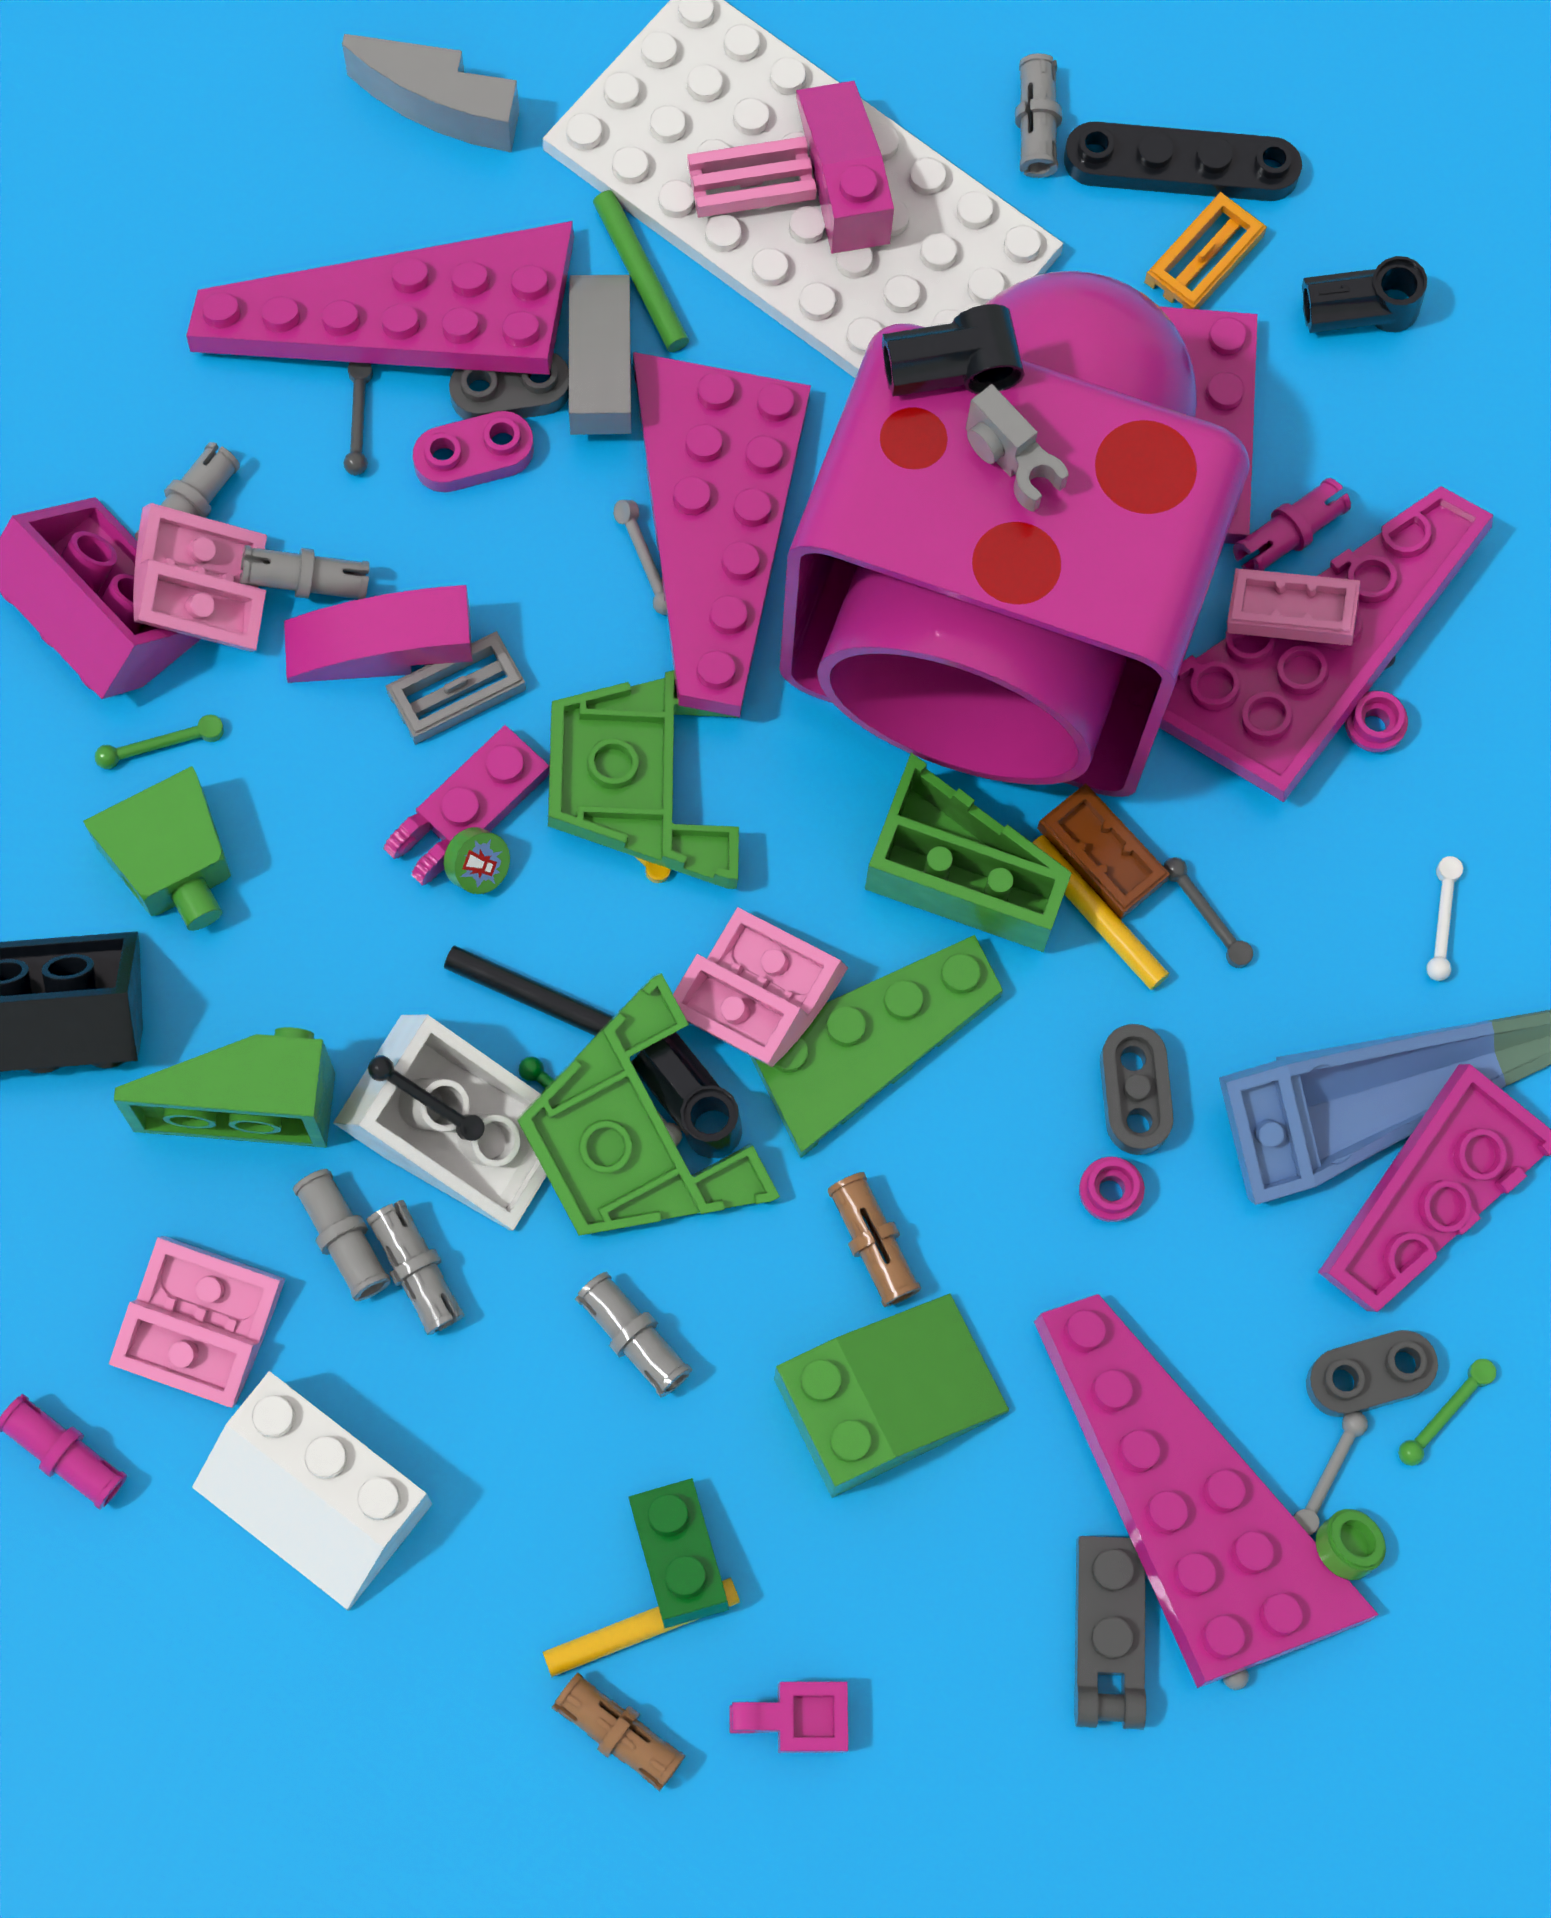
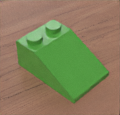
[114,1027,335,1148]
[774,1294,1009,1498]

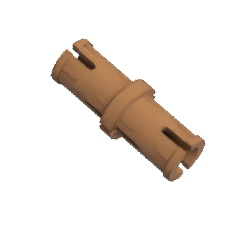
[828,1172,921,1307]
[552,1673,686,1792]

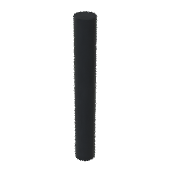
[444,945,614,1036]

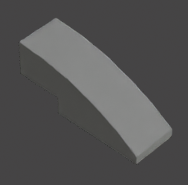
[342,34,519,152]
[569,275,631,435]

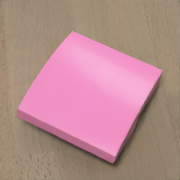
[133,503,267,652]
[673,907,848,1067]
[109,1236,285,1408]

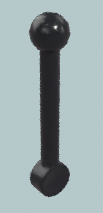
[368,1055,485,1141]

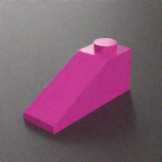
[796,81,894,254]

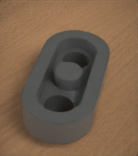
[449,353,569,420]
[1100,1024,1173,1155]
[1306,1330,1438,1417]

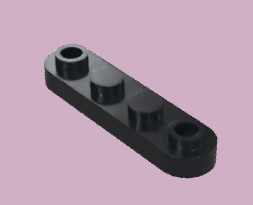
[1064,122,1302,201]

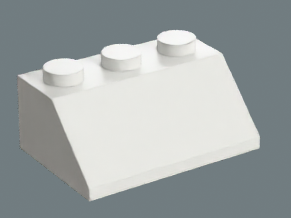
[192,1371,432,1611]

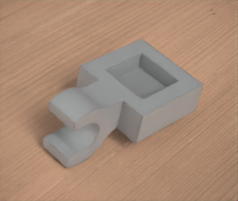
[965,384,1069,512]

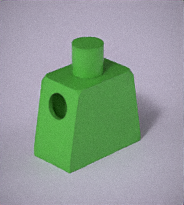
[83,766,231,931]

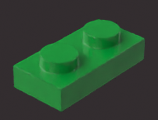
[628,1478,729,1628]

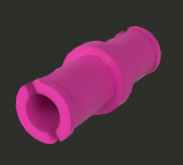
[1233,478,1351,571]
[0,1394,127,1510]

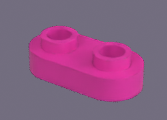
[413,411,534,492]

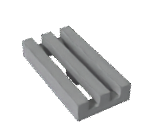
[386,631,526,745]

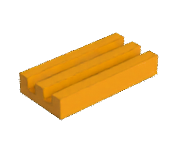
[1144,192,1267,309]

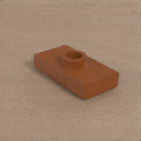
[1037,783,1170,919]

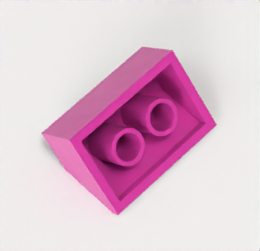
[0,497,201,699]

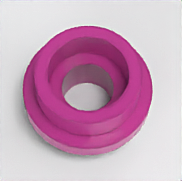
[1345,691,1408,752]
[1079,1157,1145,1222]

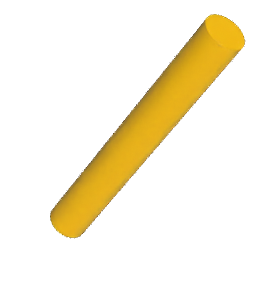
[1032,835,1170,990]
[542,1577,740,1677]

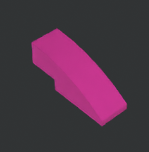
[284,585,473,683]

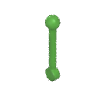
[95,715,224,769]
[1398,1359,1496,1466]

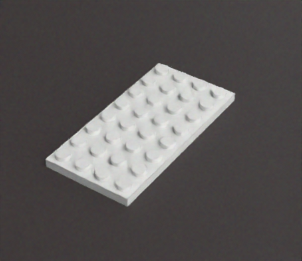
[542,0,1063,378]

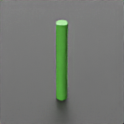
[593,190,689,352]

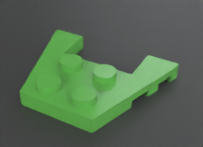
[548,670,739,889]
[517,973,780,1236]

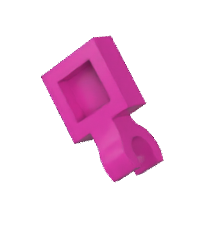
[729,1682,848,1753]

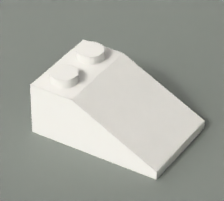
[333,1014,547,1231]

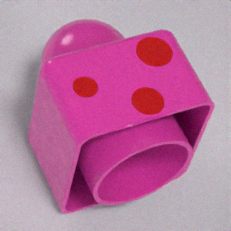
[780,271,1249,797]

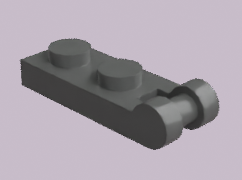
[1074,1536,1146,1730]

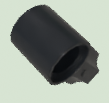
[1302,256,1427,333]
[882,304,1025,396]
[631,1032,742,1158]

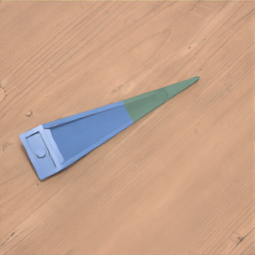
[1219,1010,1551,1205]

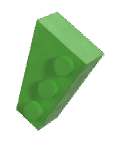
[865,753,1072,952]

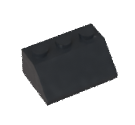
[0,931,143,1073]

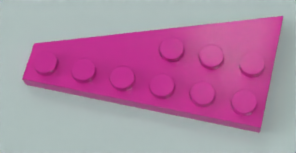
[186,221,574,375]
[633,352,811,717]
[1128,486,1493,802]
[1034,1294,1379,1688]

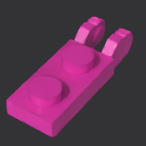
[383,725,549,886]

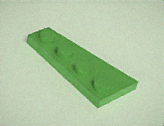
[750,935,1003,1158]

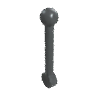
[343,362,373,476]
[1163,857,1253,968]

